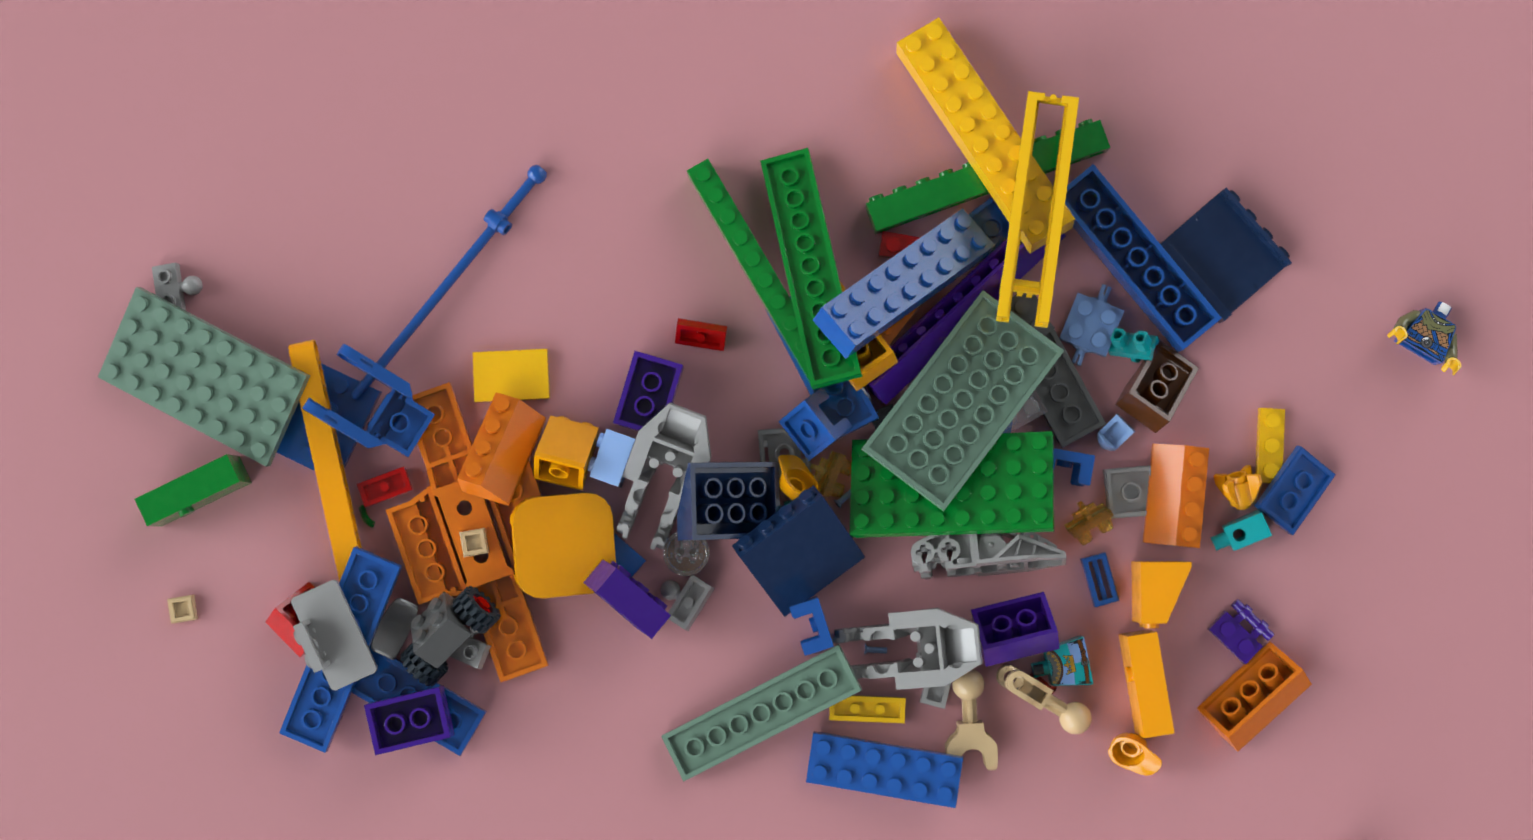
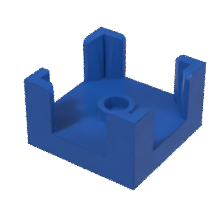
[778,387,853,461]
[1054,448,1095,487]
[789,596,834,656]

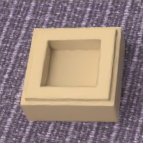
[459,528,490,557]
[167,595,198,624]

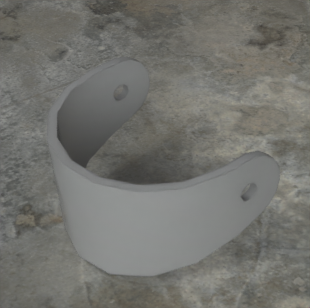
[371,598,419,660]

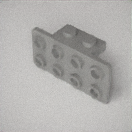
[291,580,377,690]

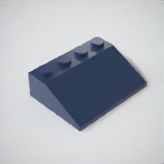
[677,462,780,540]

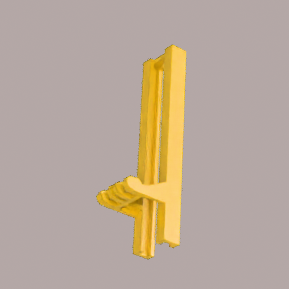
[996,91,1079,328]

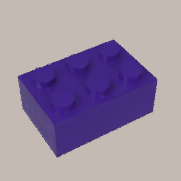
[613,351,684,431]
[583,560,671,639]
[971,592,1060,667]
[364,685,455,755]

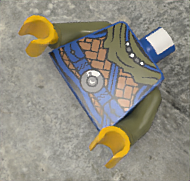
[1387,301,1462,375]

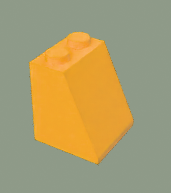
[534,415,599,491]
[1131,561,1192,628]

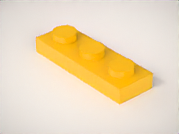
[1255,408,1285,483]
[829,695,906,723]

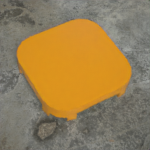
[510,492,616,598]

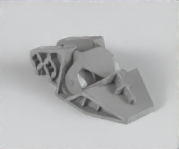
[616,402,712,550]
[911,532,1066,580]
[832,608,983,690]

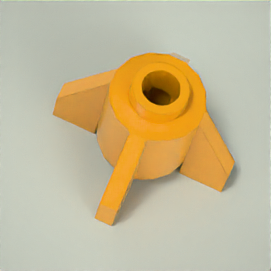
[1214,465,1262,510]

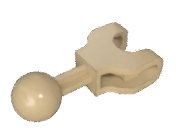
[996,664,1092,734]
[945,669,998,770]

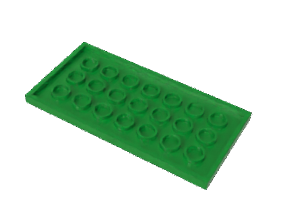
[849,431,1054,538]

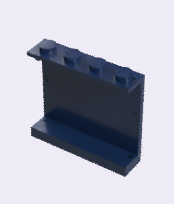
[1160,187,1292,323]
[732,485,865,617]

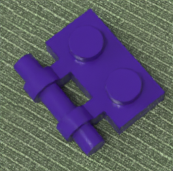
[1208,599,1274,664]

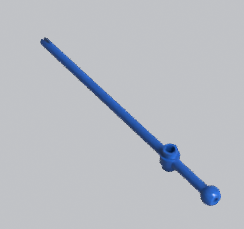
[351,165,547,400]

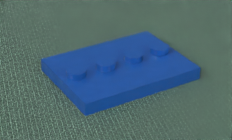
[277,363,382,471]

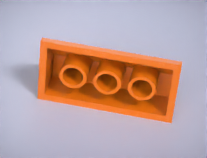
[457,392,546,506]
[1143,443,1209,548]
[1197,641,1312,752]

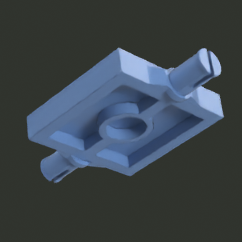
[1059,284,1124,366]

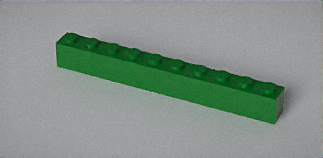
[865,119,1111,235]
[687,159,811,386]

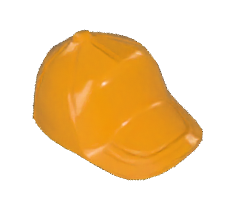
[778,455,819,500]
[1108,732,1162,776]

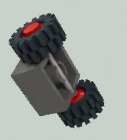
[400,586,501,686]

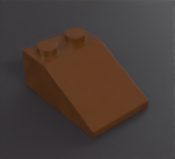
[1115,340,1199,433]

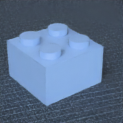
[587,429,635,488]

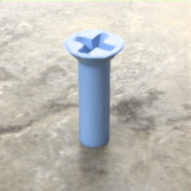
[834,489,851,508]
[864,644,887,655]

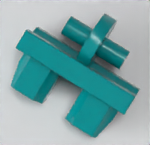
[1108,328,1159,363]

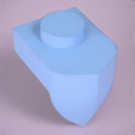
[1097,414,1135,451]

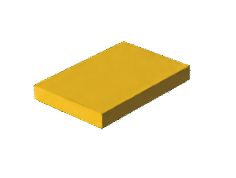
[472,349,550,402]

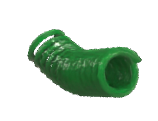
[358,505,375,528]

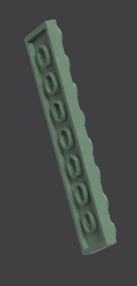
[661,644,862,782]

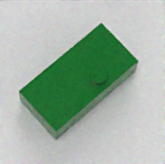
[134,454,252,527]

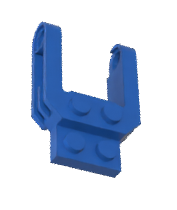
[302,344,435,457]

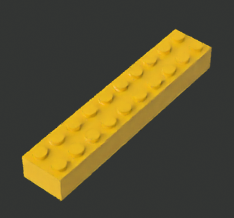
[896,17,1075,253]

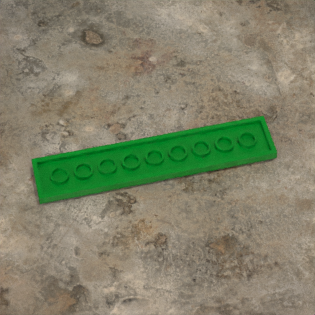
[760,148,863,390]

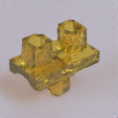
[810,451,851,498]
[1064,501,1114,546]

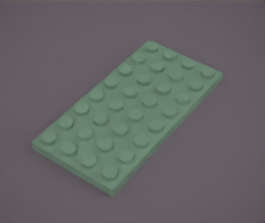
[98,287,310,467]
[861,290,1064,511]

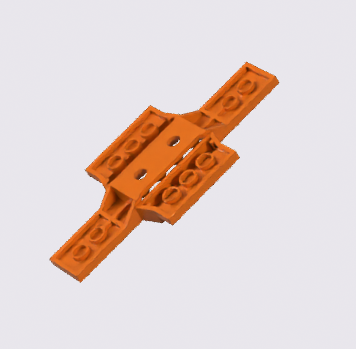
[386,382,549,682]

